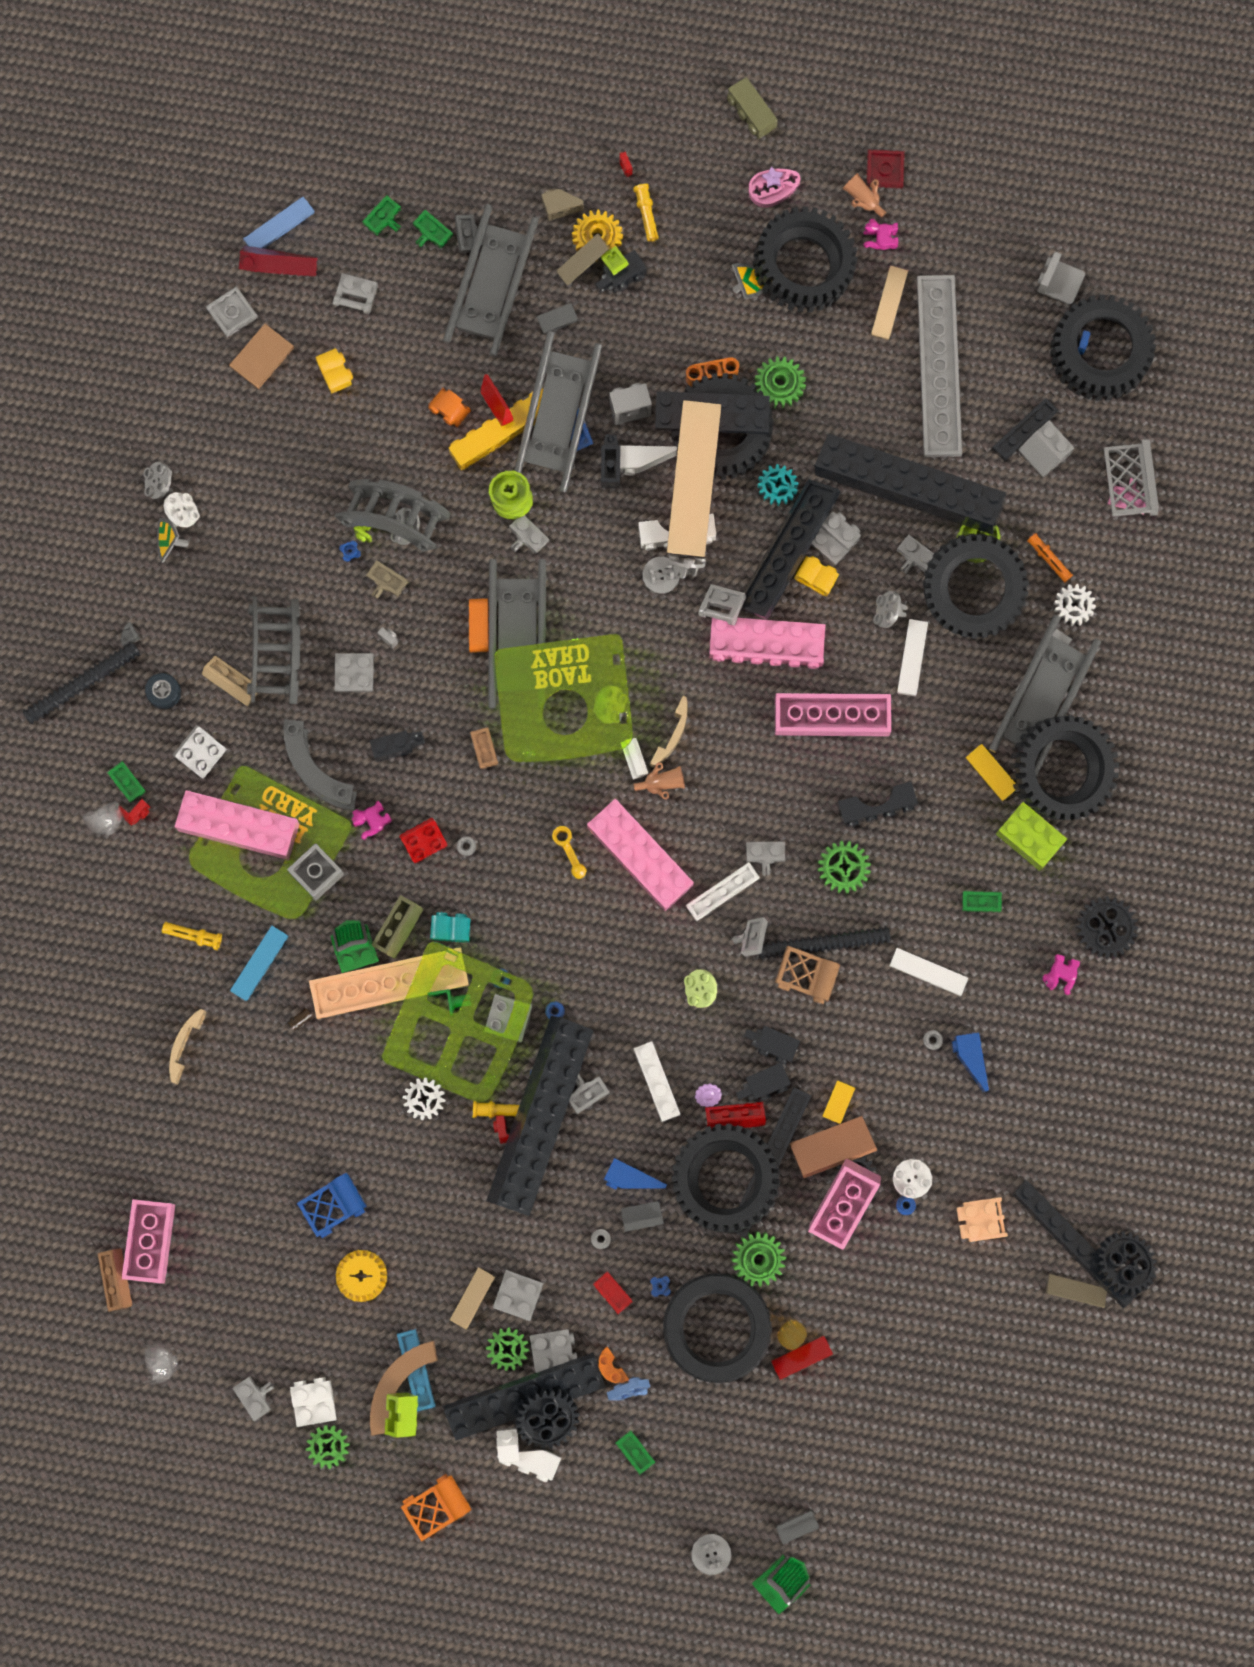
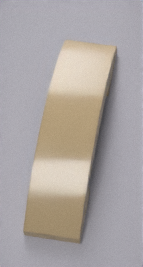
[871,266,908,340]
[650,696,687,768]
[169,1009,207,1085]

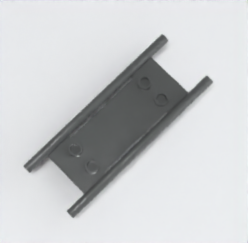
[443,204,539,357]
[514,331,603,492]
[488,559,546,709]
[989,615,1101,776]

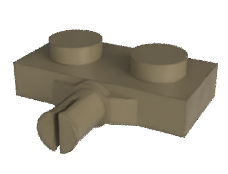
[366,560,408,599]

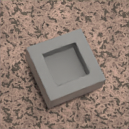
[377,627,398,649]

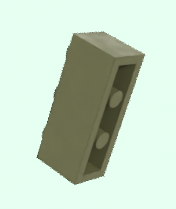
[727,77,778,139]
[371,895,424,959]

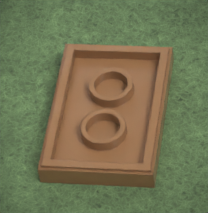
[229,324,294,390]

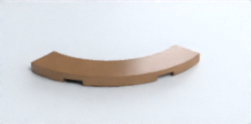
[370,1341,438,1436]

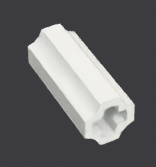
[621,738,648,779]

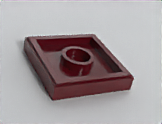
[866,149,905,189]

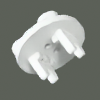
[164,492,200,527]
[893,1159,932,1198]

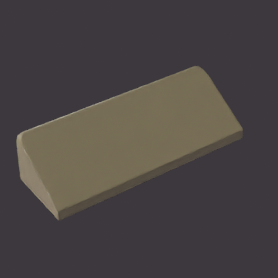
[557,234,610,286]
[1045,1274,1107,1308]

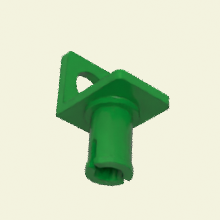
[428,989,472,1017]

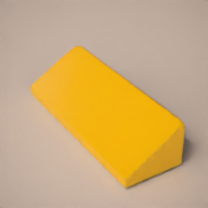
[966,744,1016,801]

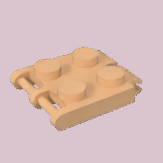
[957,1197,1008,1242]

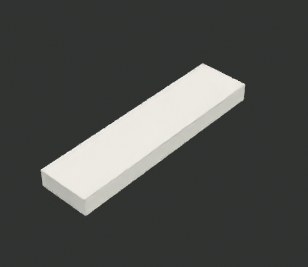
[897,619,928,697]
[686,862,760,922]
[889,948,968,996]

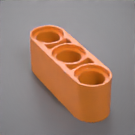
[686,358,739,386]
[469,598,489,653]

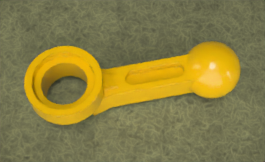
[552,826,587,879]

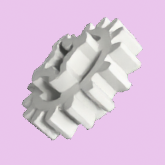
[1054,584,1096,626]
[403,1078,446,1120]

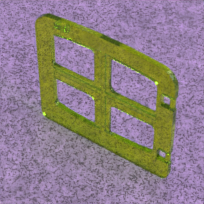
[382,942,533,1102]

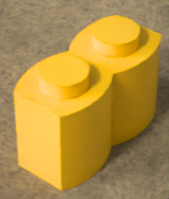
[315,348,353,394]
[794,556,839,597]

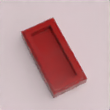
[593,1271,633,1314]

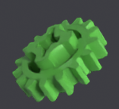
[486,1327,529,1371]
[306,1425,350,1469]

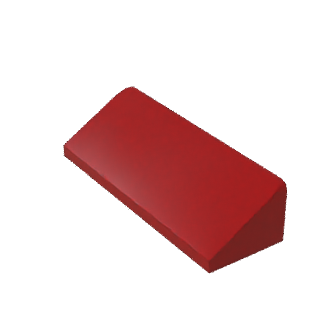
[480,374,514,426]
[705,1102,766,1128]
[771,1336,833,1380]

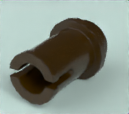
[287,1007,313,1031]

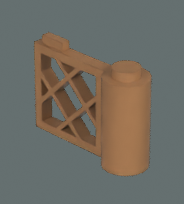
[775,946,840,1004]

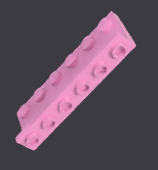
[709,618,825,669]

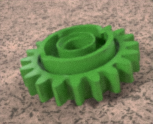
[754,356,806,408]
[731,1231,786,1287]

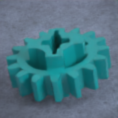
[757,464,798,506]

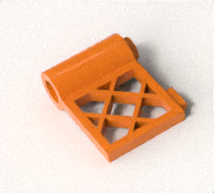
[401,1474,472,1542]

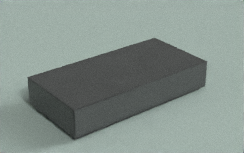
[537,303,578,335]

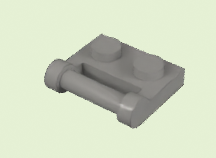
[333,273,378,314]
[699,584,746,625]

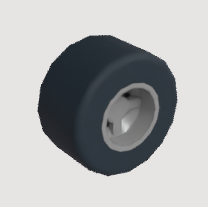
[145,673,181,709]

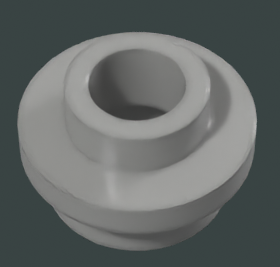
[457,837,476,856]
[923,1030,943,1050]
[591,1229,611,1249]

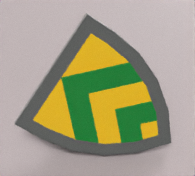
[732,263,765,299]
[157,518,189,563]

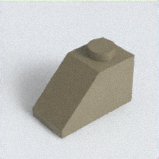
[541,189,584,221]

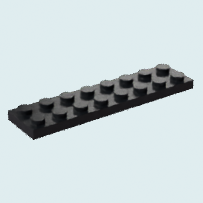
[741,479,841,620]
[443,1352,606,1441]

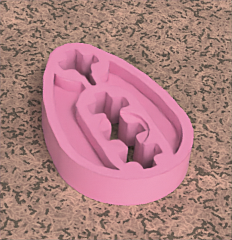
[749,169,801,208]

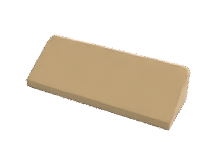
[202,656,257,706]
[450,1267,495,1330]

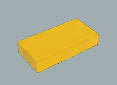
[822,1080,855,1124]

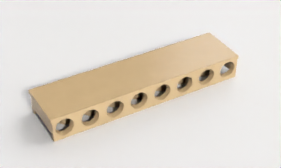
[667,400,721,557]

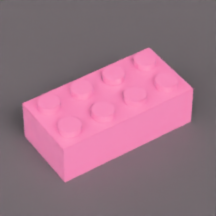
[808,1158,881,1250]
[122,1200,175,1283]

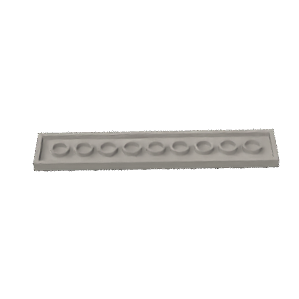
[917,275,962,457]

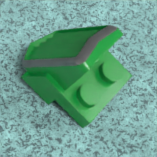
[330,920,379,973]
[752,1554,810,1614]

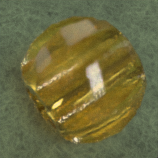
[777,1320,807,1350]

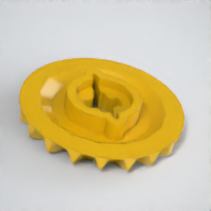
[335,1250,387,1302]

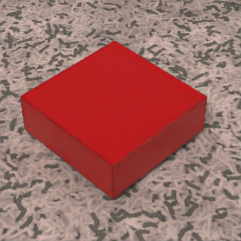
[619,151,633,177]

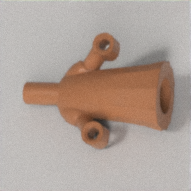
[843,173,886,218]
[634,762,685,799]

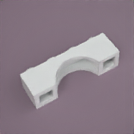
[638,514,716,551]
[634,1042,680,1123]

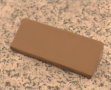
[97,1248,132,1312]

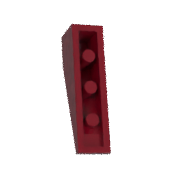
[239,246,318,276]

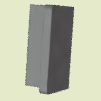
[621,1201,664,1232]
[775,1509,819,1544]

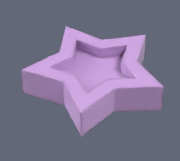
[762,166,783,188]

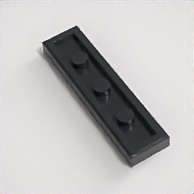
[992,398,1059,462]

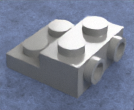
[811,511,861,566]
[530,1329,577,1373]

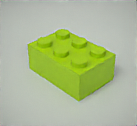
[996,802,1067,871]

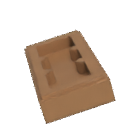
[470,727,498,769]

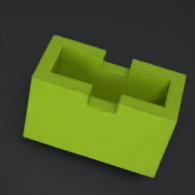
[385,1393,418,1438]

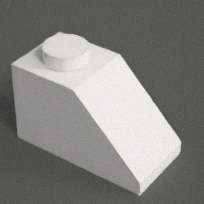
[497,1427,519,1463]

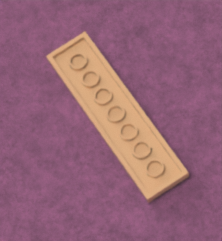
[309,947,469,1019]

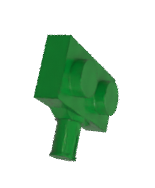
[362,195,401,236]
[413,210,453,249]

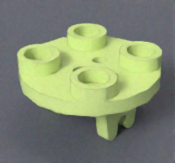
[684,970,717,1008]

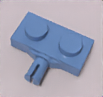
[607,1377,650,1401]

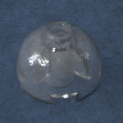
[82,802,122,836]
[145,1344,178,1385]

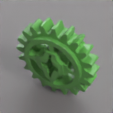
[817,841,871,894]

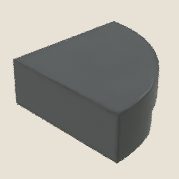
[121,622,140,648]

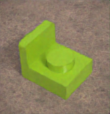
[601,246,629,275]
[353,526,372,543]

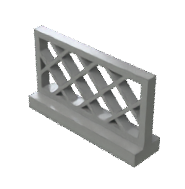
[1104,439,1159,517]

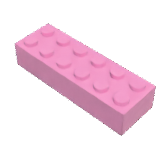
[775,693,891,736]
[175,790,299,860]
[587,799,694,911]

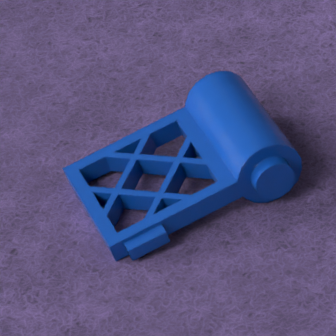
[297,1173,367,1238]

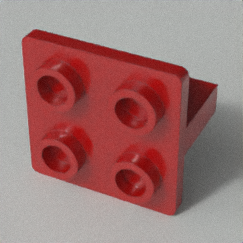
[399,817,447,863]

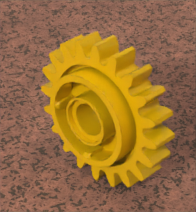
[572,210,623,262]

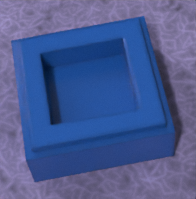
[1077,330,1091,355]

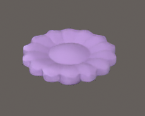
[695,1083,722,1107]

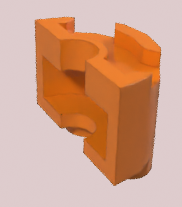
[428,387,471,427]
[599,1346,629,1383]

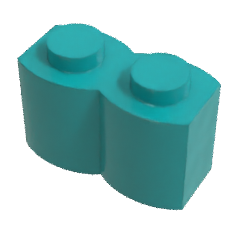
[430,912,471,943]

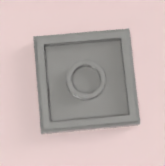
[206,286,258,338]

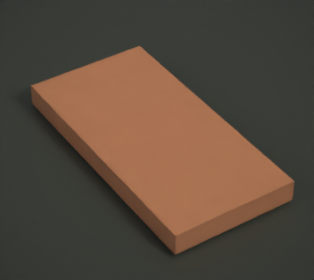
[789,1116,877,1178]

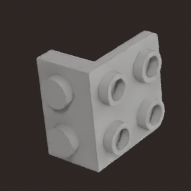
[1037,251,1085,305]

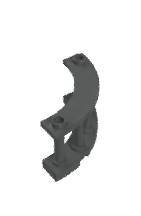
[335,479,451,552]
[247,597,300,704]
[284,719,357,811]

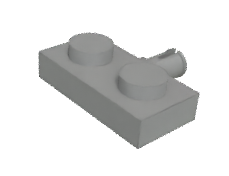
[509,515,549,554]
[896,535,934,574]
[746,842,785,876]
[732,917,768,956]
[569,1074,610,1114]
[233,1376,274,1421]

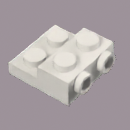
[290,1377,337,1427]

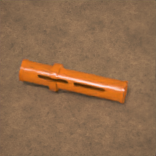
[1027,533,1073,583]

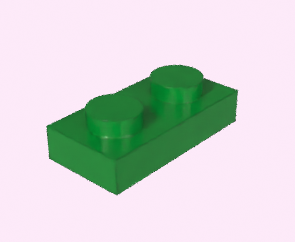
[107,761,146,803]
[962,891,1002,912]
[615,1430,655,1475]

